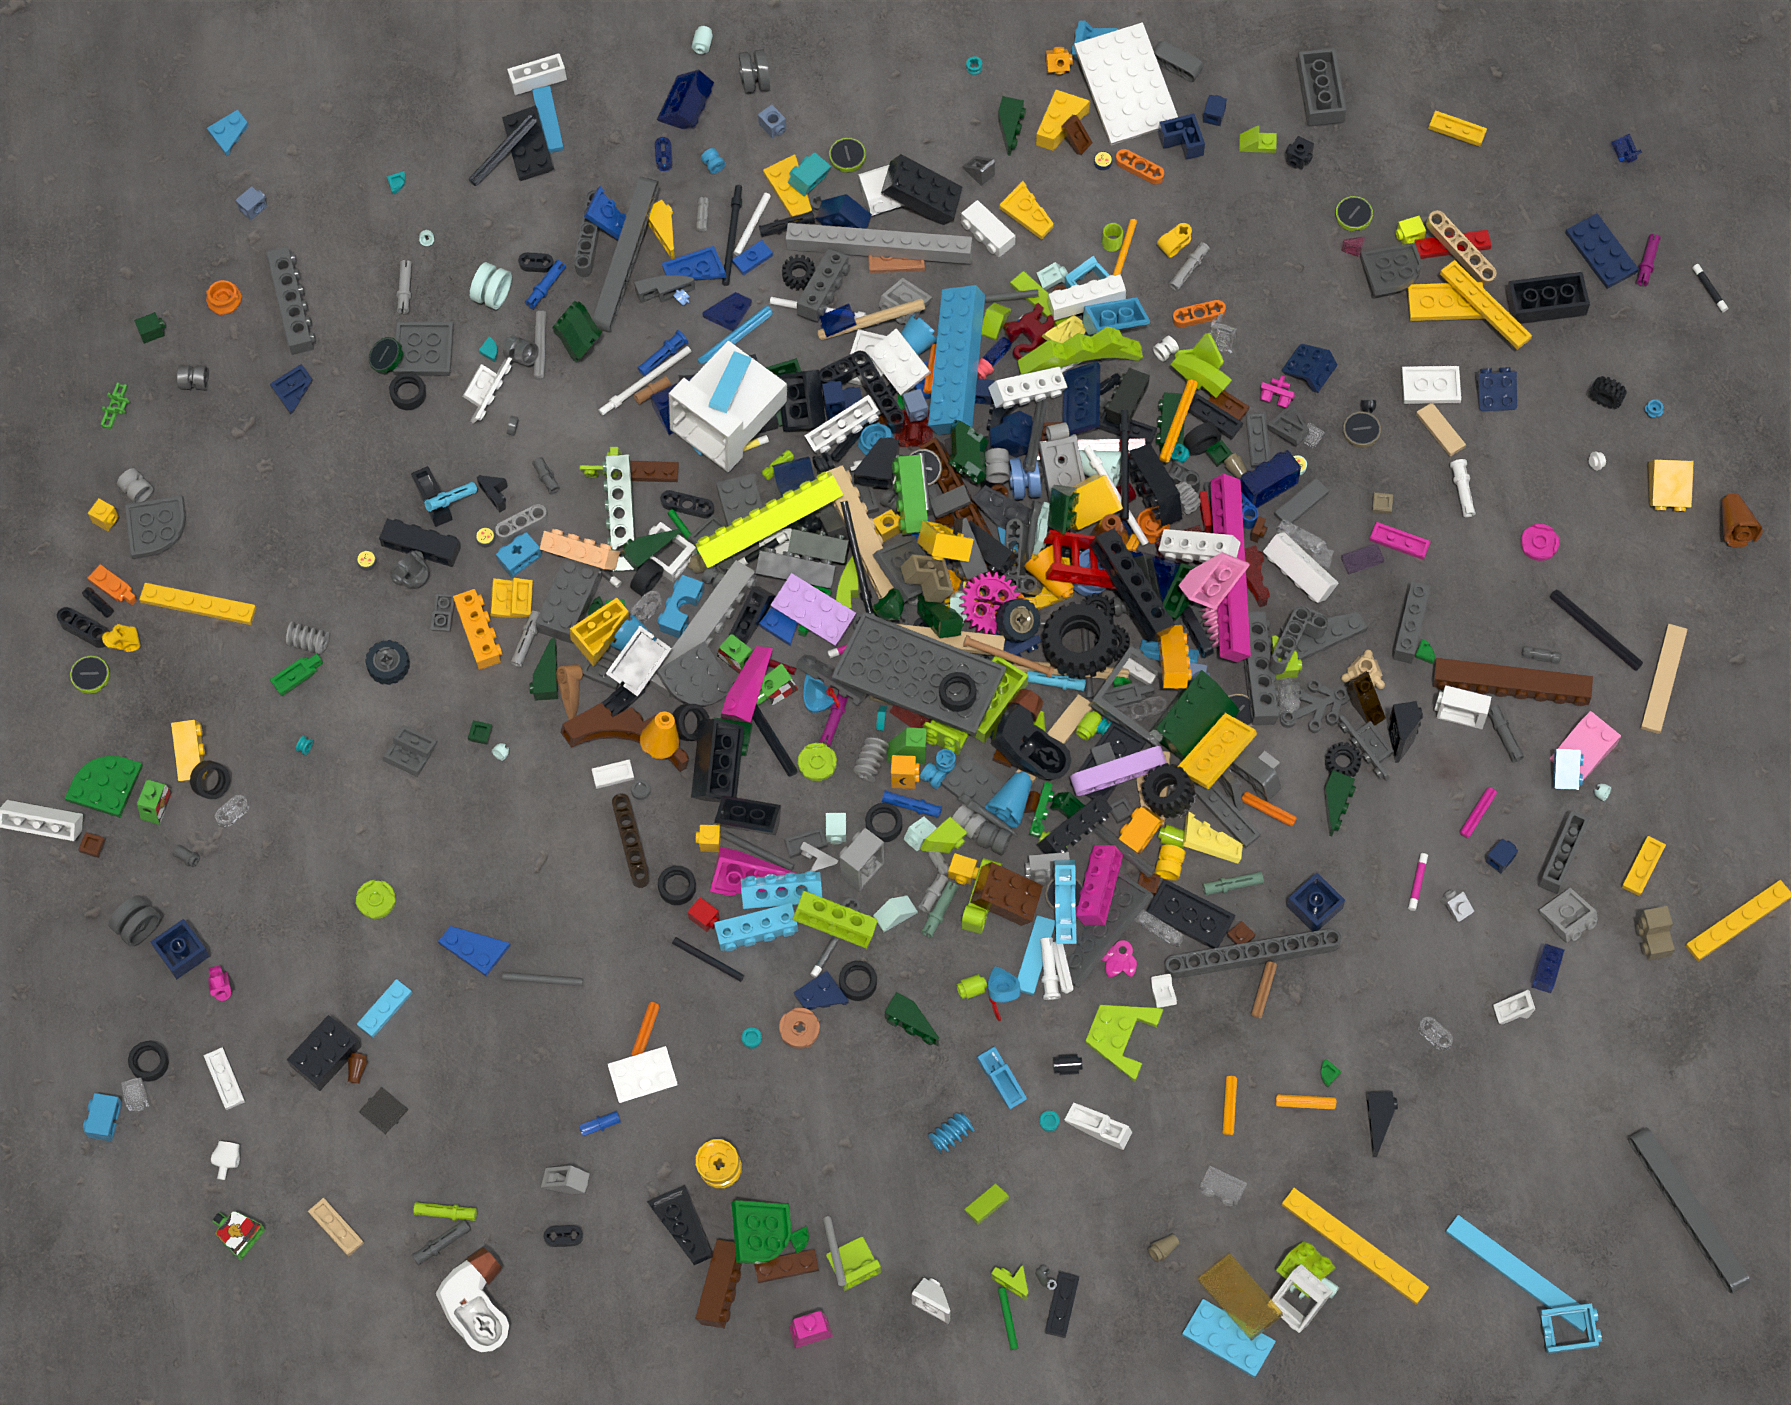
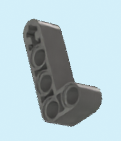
[1004,518,1043,596]
[1269,606,1329,674]
[1229,749,1281,802]

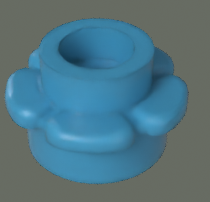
[1645,400,1664,418]

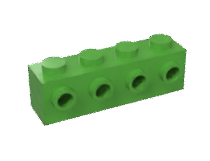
[892,455,928,535]

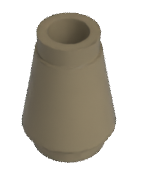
[1224,453,1250,482]
[1148,1234,1179,1262]

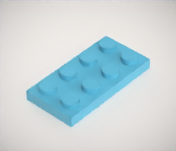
[1182,1299,1276,1378]

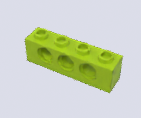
[792,890,878,949]

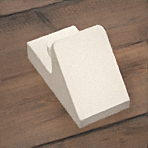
[1493,990,1535,1024]

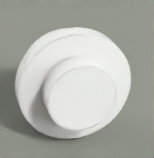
[1589,451,1606,471]

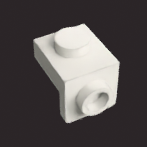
[1151,974,1177,1008]

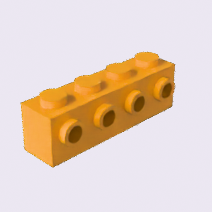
[453,589,503,670]
[1158,625,1191,689]

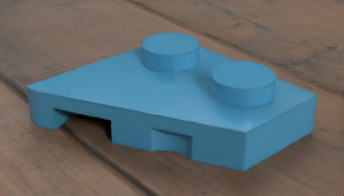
[207,110,248,156]

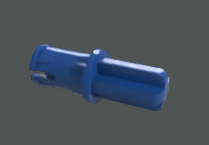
[579,1111,621,1136]

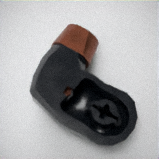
[992,689,1071,781]

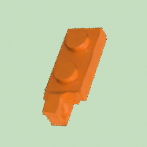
[88,564,137,605]

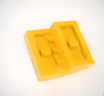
[490,578,533,618]

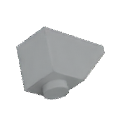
[541,1166,590,1194]

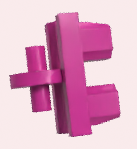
[1261,375,1295,409]
[208,965,231,1001]

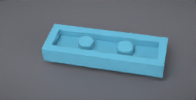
[357,979,412,1038]

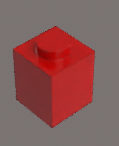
[687,897,720,932]

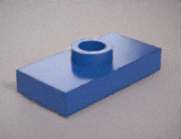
[732,240,773,276]

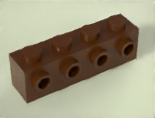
[695,1240,742,1329]

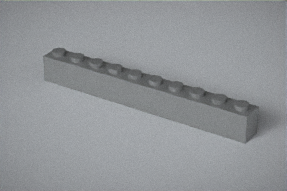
[786,223,973,264]

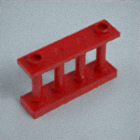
[1044,530,1117,589]

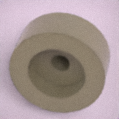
[688,553,707,574]

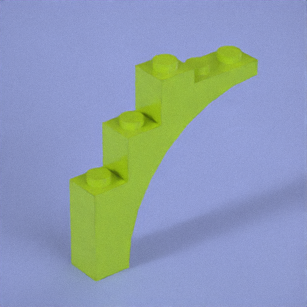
[1018,326,1143,375]

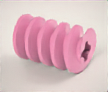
[1200,607,1220,648]

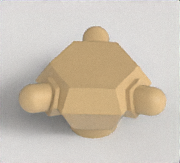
[1341,650,1385,689]

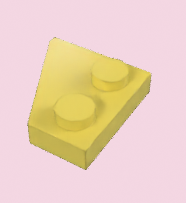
[1042,315,1086,343]

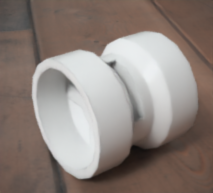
[1153,336,1179,362]

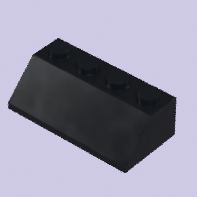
[691,719,744,802]

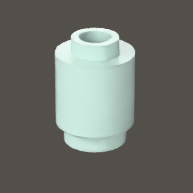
[692,26,713,54]

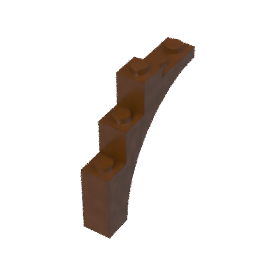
[560,702,689,772]

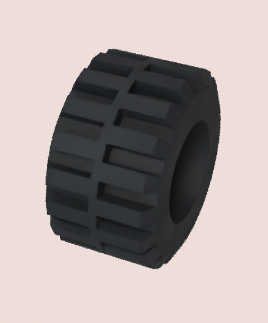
[1141,763,1195,818]

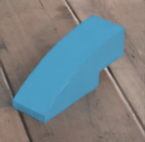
[975,1046,1027,1109]

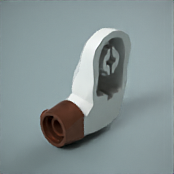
[436,1247,509,1352]

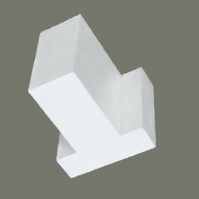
[669,341,787,472]

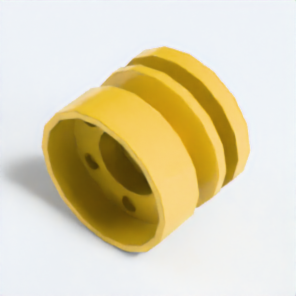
[696,1139,742,1189]

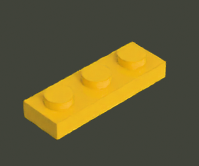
[1428,110,1487,147]
[1622,836,1666,896]

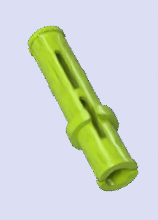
[414,1202,477,1221]

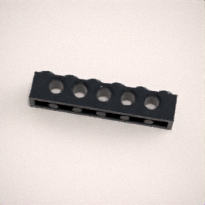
[1090,528,1175,641]

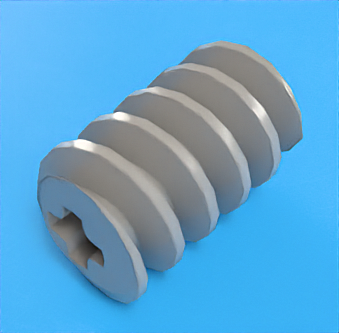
[286,621,329,655]
[853,737,889,782]

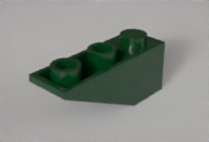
[998,96,1026,156]
[1324,770,1356,837]
[885,992,939,1046]

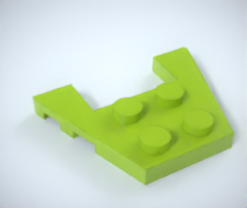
[1085,1005,1163,1082]

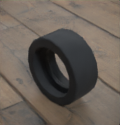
[389,373,426,410]
[1183,422,1221,455]
[630,559,664,597]
[939,672,977,712]
[672,704,709,741]
[190,760,230,799]
[865,803,903,842]
[658,865,696,905]
[839,961,877,1001]
[128,1041,169,1082]

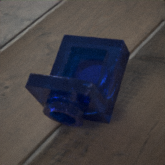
[1611,134,1642,163]

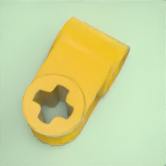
[1157,223,1192,258]
[102,624,141,652]

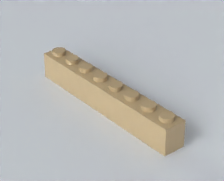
[827,465,894,599]

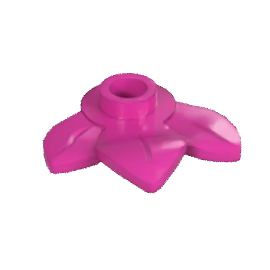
[1102,940,1137,977]

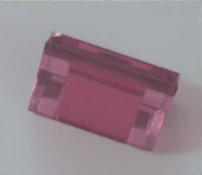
[1342,237,1365,257]

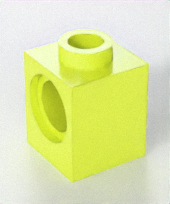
[1395,216,1426,244]

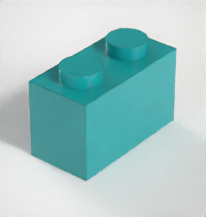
[788,152,831,197]

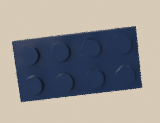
[1565,213,1639,289]
[1063,361,1101,436]

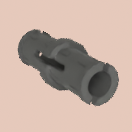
[532,457,560,494]

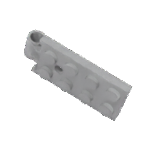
[1038,422,1085,501]

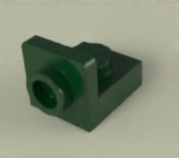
[1050,792,1085,819]

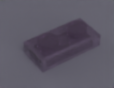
[1341,543,1384,575]

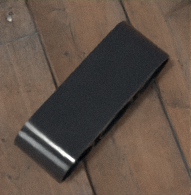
[57,607,106,648]

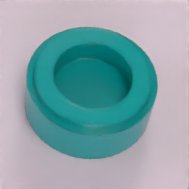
[742,1027,762,1049]
[1039,1111,1060,1132]

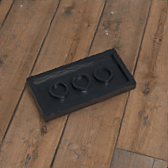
[502,105,554,181]
[1070,721,1146,801]
[1146,879,1236,949]

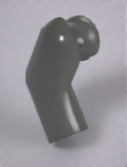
[1036,1265,1057,1290]

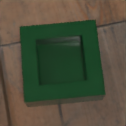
[1206,440,1233,466]
[468,720,493,745]

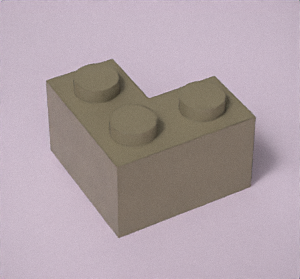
[900,555,954,603]
[1636,906,1675,961]

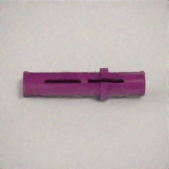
[1637,234,1661,286]
[819,690,849,747]

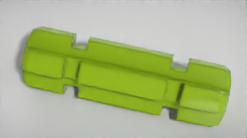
[762,450,794,480]

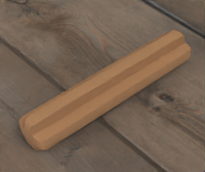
[1251,961,1277,1019]

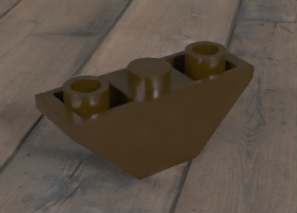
[1346,671,1386,726]

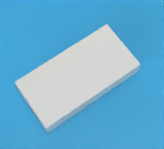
[592,759,635,789]

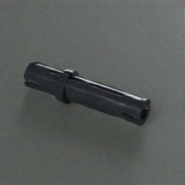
[759,211,815,237]

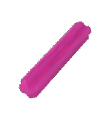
[1460,787,1497,838]

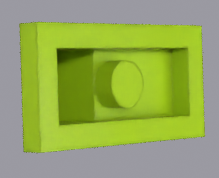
[1239,126,1277,153]
[991,1265,1028,1301]

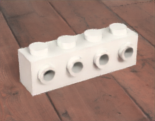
[1048,274,1126,320]
[988,367,1067,409]
[805,395,882,454]
[1158,529,1240,563]
[1263,532,1339,603]
[0,800,83,841]

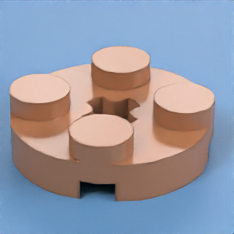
[779,1008,820,1049]

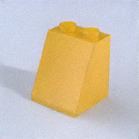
[1648,460,1693,511]
[1071,474,1123,530]

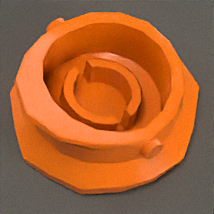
[206,280,242,315]
[1135,508,1170,544]

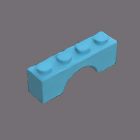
[1054,860,1076,944]

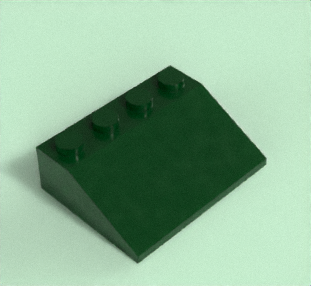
[1149,670,1240,761]

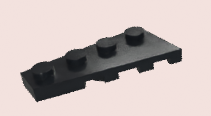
[647,1185,713,1265]

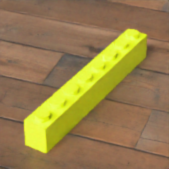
[695,471,843,568]

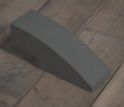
[634,275,695,303]

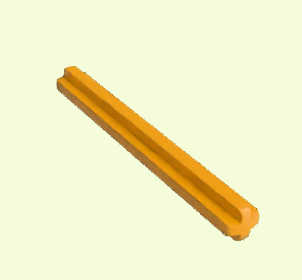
[1159,379,1198,463]

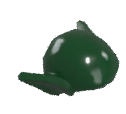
[873,588,904,621]

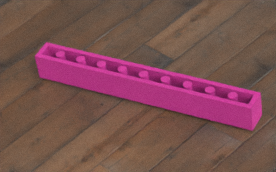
[1210,474,1251,662]

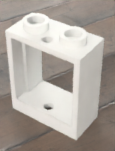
[645,522,697,582]
[1435,686,1491,729]
[1267,1264,1333,1333]

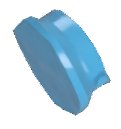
[858,423,894,455]

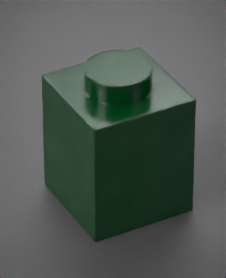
[134,312,166,344]

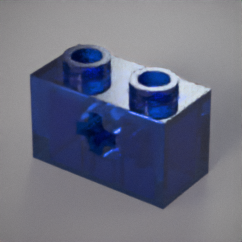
[1531,943,1565,993]

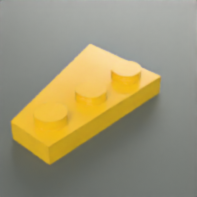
[999,181,1054,240]

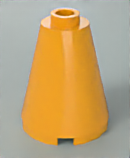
[1024,545,1074,599]
[640,712,679,759]

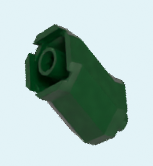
[552,300,602,362]
[948,420,989,484]

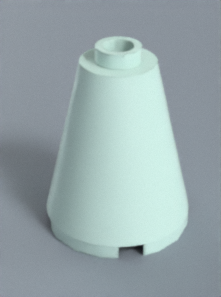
[1079,450,1121,487]

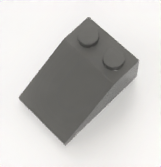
[952,518,988,580]

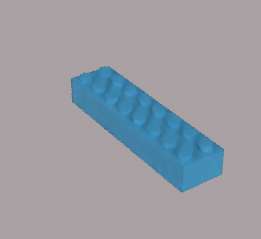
[928,285,985,435]

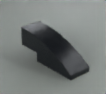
[411,466,453,527]

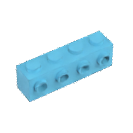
[714,903,798,951]

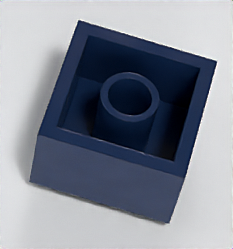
[1287,873,1345,931]
[150,919,210,980]

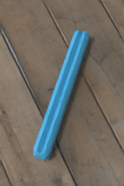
[698,306,773,363]

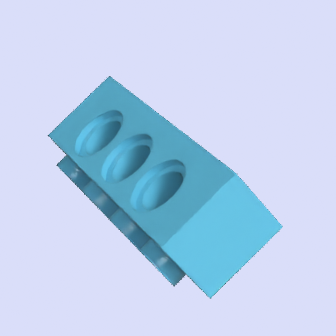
[741,871,822,909]

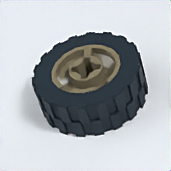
[996,598,1040,642]

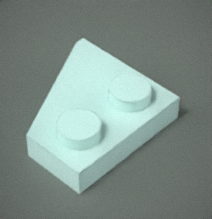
[1033,502,1050,555]

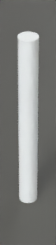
[733,193,771,256]

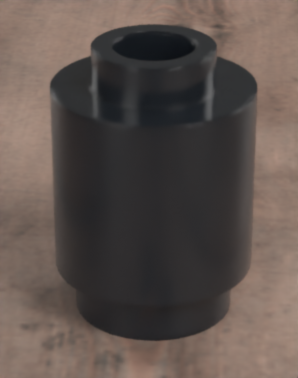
[1053,1054,1083,1075]

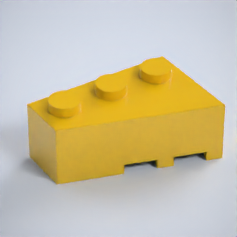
[1036,90,1090,151]
[917,521,974,562]
[570,598,629,667]
[171,720,207,782]

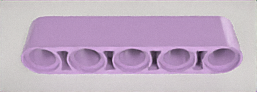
[1070,746,1167,796]

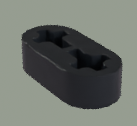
[518,252,554,273]
[543,1225,583,1247]

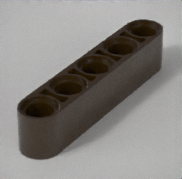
[612,793,649,888]

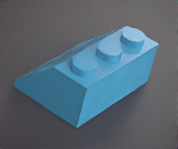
[1082,297,1150,335]

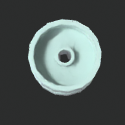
[470,262,512,310]

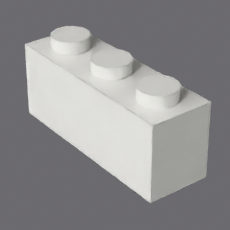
[507,54,567,95]
[961,200,1015,258]

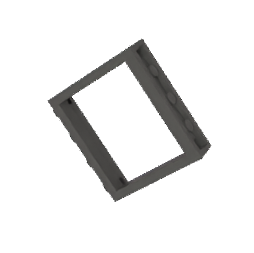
[1089,646,1183,748]

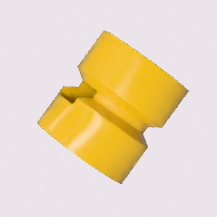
[1155,845,1186,881]

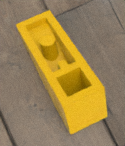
[647,200,675,260]

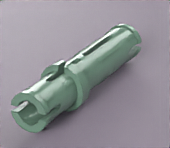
[1203,871,1264,896]
[921,881,959,938]

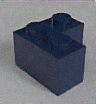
[1158,113,1205,159]
[815,194,872,229]
[822,381,862,421]
[990,411,1033,458]

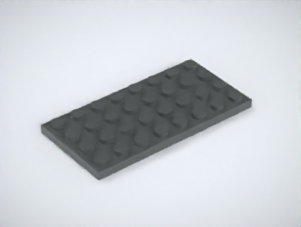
[832,612,1007,736]

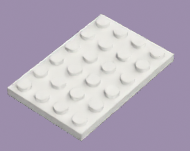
[1074,22,1178,145]

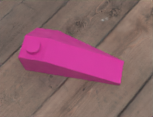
[721,646,772,723]
[710,847,797,896]

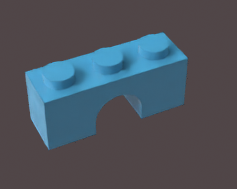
[657,575,704,638]

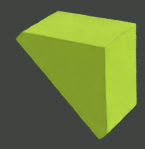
[981,303,1011,341]

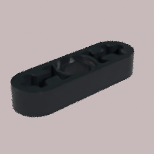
[660,490,715,519]
[1180,606,1214,658]

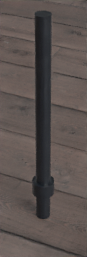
[722,185,742,286]
[1119,410,1130,520]
[840,501,874,614]

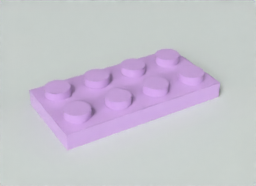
[771,573,857,647]

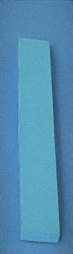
[1445,1215,1587,1333]

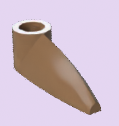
[556,664,582,720]

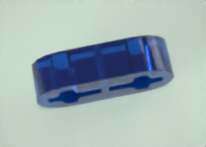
[655,137,673,171]
[983,337,1012,367]

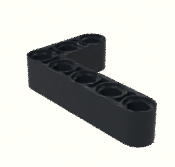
[819,350,905,433]

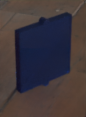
[820,304,857,337]

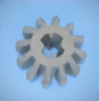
[1175,482,1201,515]

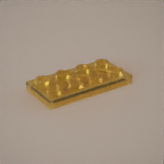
[1198,1253,1283,1341]

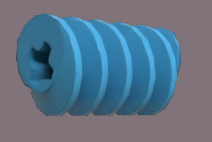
[928,1112,975,1154]

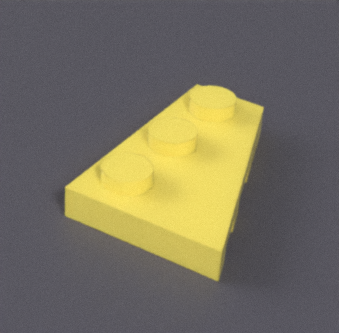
[1183,812,1243,864]

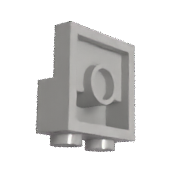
[879,278,932,324]
[1025,852,1070,885]
[1540,888,1598,942]

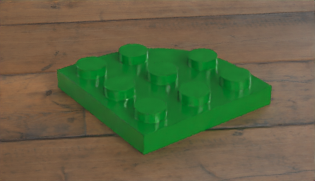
[65,756,143,818]
[731,1200,791,1264]

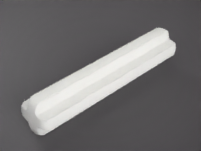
[1053,941,1073,994]

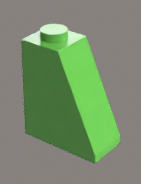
[887,728,927,765]

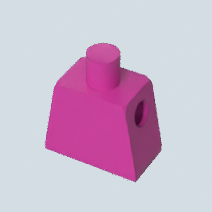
[789,1311,833,1348]

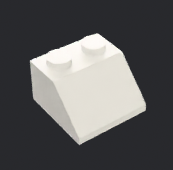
[858,165,904,216]

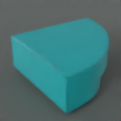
[387,171,406,195]
[479,337,498,362]
[876,705,887,731]

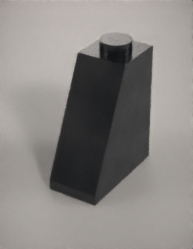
[854,437,900,489]

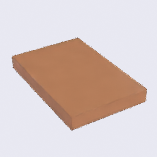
[868,255,925,273]

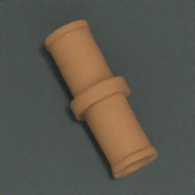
[633,376,671,405]

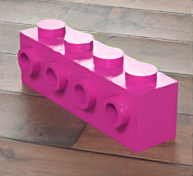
[1076,845,1123,925]

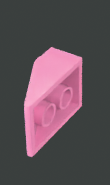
[1179,552,1250,610]
[1549,711,1621,781]

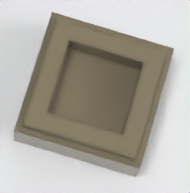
[1372,492,1393,514]

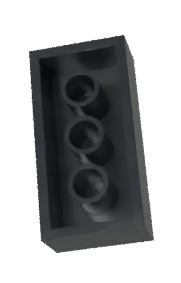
[881,154,963,225]
[1506,272,1590,324]
[1129,443,1183,527]

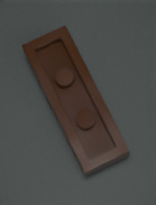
[621,461,679,482]
[754,1249,819,1283]

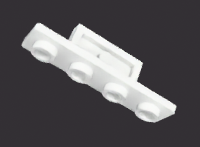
[462,357,512,423]

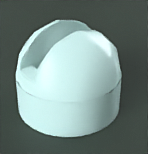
[419,230,434,246]
[492,743,509,761]
[1594,783,1611,801]

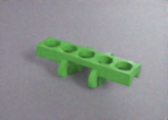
[101,383,130,429]

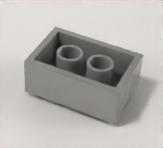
[839,828,885,892]

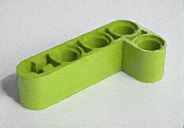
[962,858,1003,934]

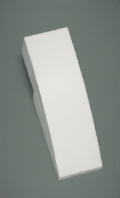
[1065,1103,1132,1150]

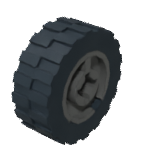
[365,640,410,685]

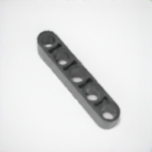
[574,190,600,277]

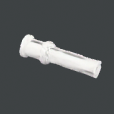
[1450,459,1475,517]
[1040,938,1061,1000]

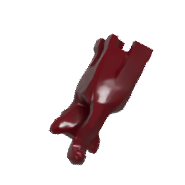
[1004,303,1056,360]

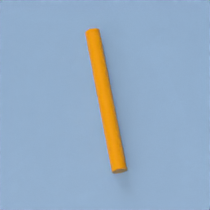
[1113,219,1137,276]

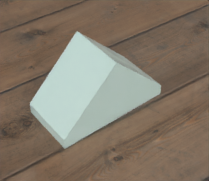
[873,896,918,932]

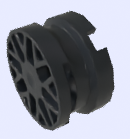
[812,451,835,475]

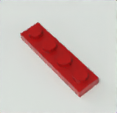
[1414,230,1492,259]

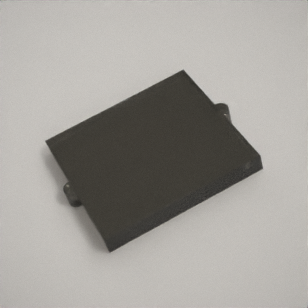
[359,1087,408,1135]

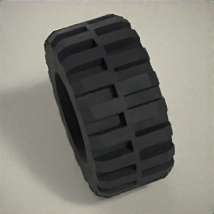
[1043,601,1118,679]

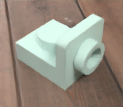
[1037,262,1068,290]
[904,817,937,851]

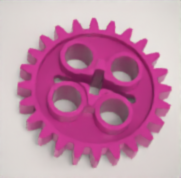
[959,572,1020,635]

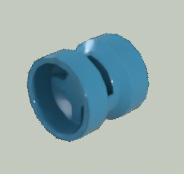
[701,148,726,174]
[936,749,956,774]
[920,762,947,789]

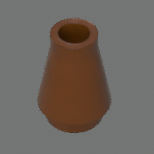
[348,1053,368,1084]

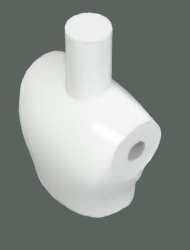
[211,1141,240,1180]

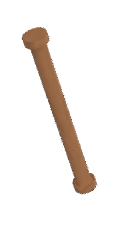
[963,635,1054,678]

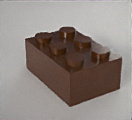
[970,862,1043,926]

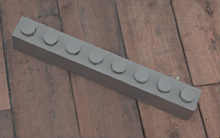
[650,560,757,698]

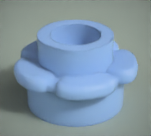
[673,289,690,306]

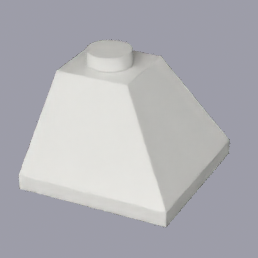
[912,1278,950,1324]

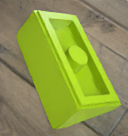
[964,1183,1009,1225]

